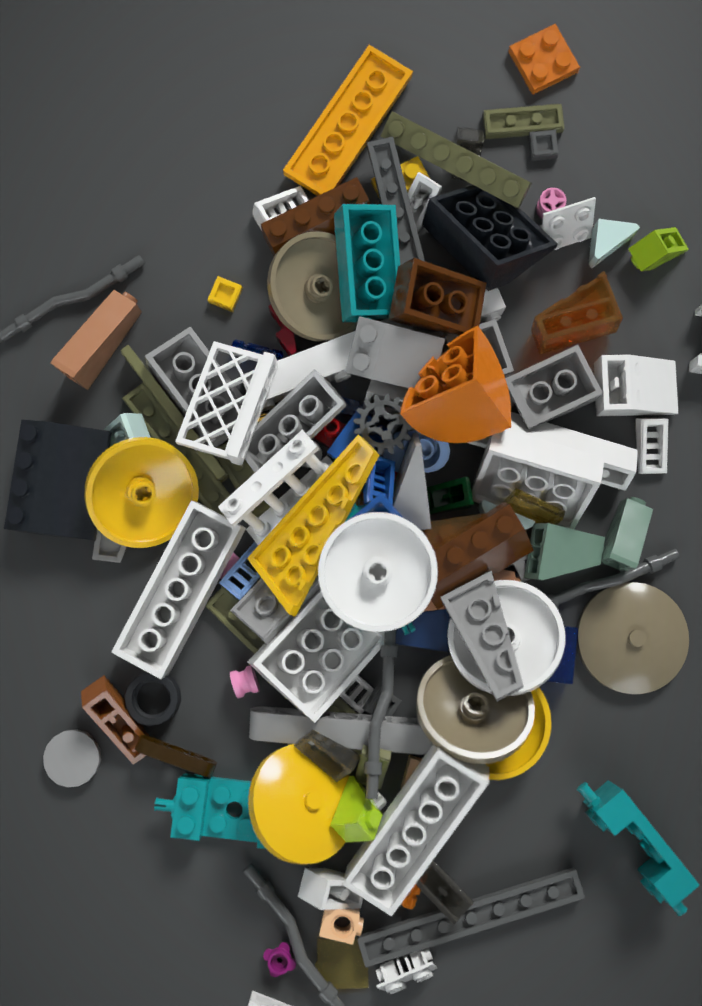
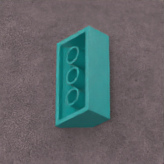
[334,204,400,322]

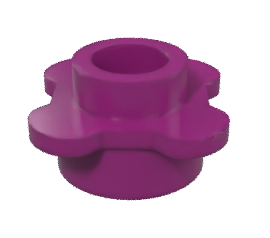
[263,942,296,977]

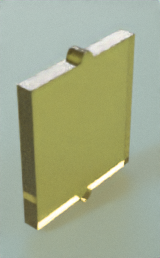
[315,938,369,989]

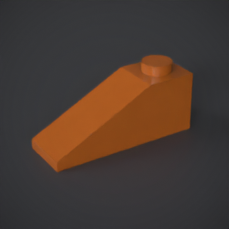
[81,675,149,765]

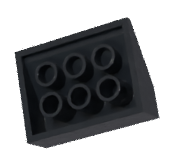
[422,185,558,291]
[4,419,112,541]

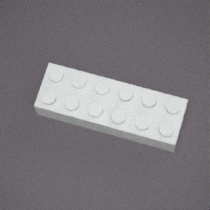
[111,501,246,679]
[342,744,489,916]

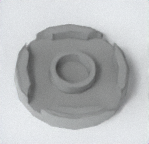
[43,729,101,788]

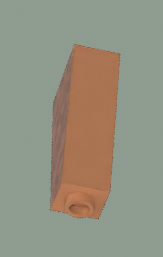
[50,290,142,390]

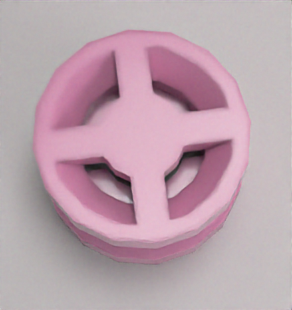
[536,187,567,219]
[230,665,260,698]

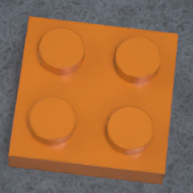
[508,24,580,95]

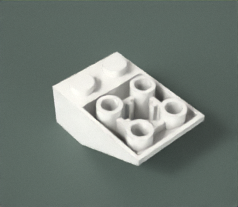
[594,355,678,416]

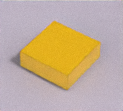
[207,276,243,312]

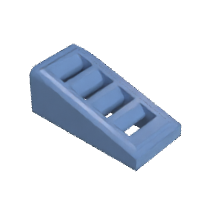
[219,542,261,600]

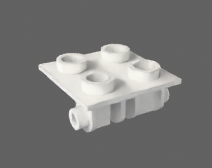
[540,197,596,250]
[376,948,437,994]

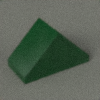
[426,477,474,515]

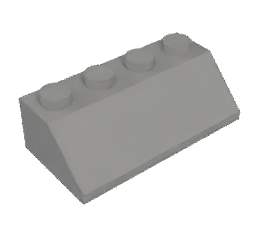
[145,327,243,448]
[245,369,347,472]

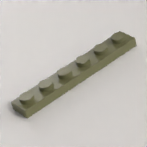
[381,111,532,208]

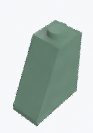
[601,497,653,572]
[524,523,605,580]

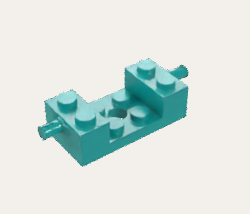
[154,773,266,849]
[577,780,700,916]

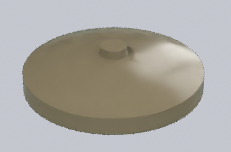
[267,232,358,342]
[576,582,689,694]
[416,655,535,764]

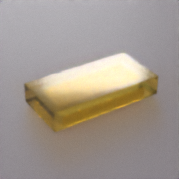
[503,488,565,525]

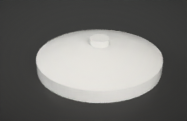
[318,512,438,632]
[448,580,565,696]

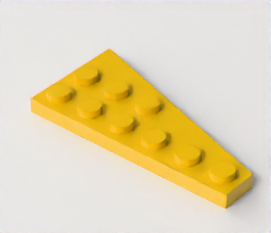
[247,435,379,617]

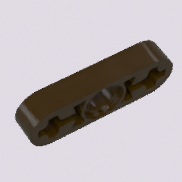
[135,735,217,777]

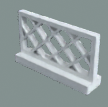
[175,341,278,466]

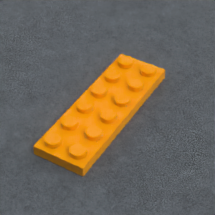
[283,45,413,196]

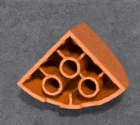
[400,326,511,443]

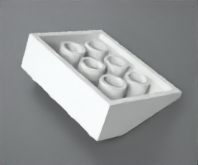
[471,429,605,529]
[248,589,385,723]

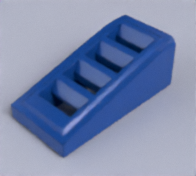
[363,456,396,505]

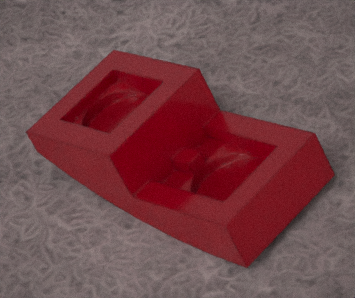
[268,305,297,356]

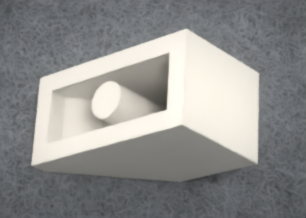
[298,868,363,910]

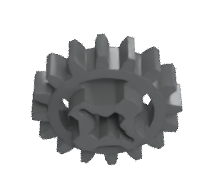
[353,394,415,456]

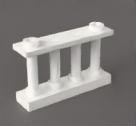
[218,430,333,545]

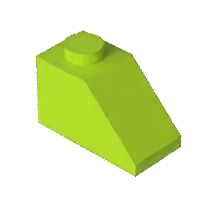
[628,227,689,272]
[330,776,383,842]

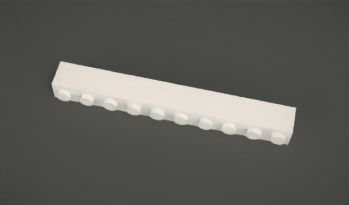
[240,288,506,412]
[363,379,638,491]

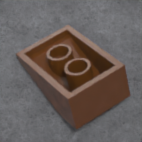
[389,258,487,335]

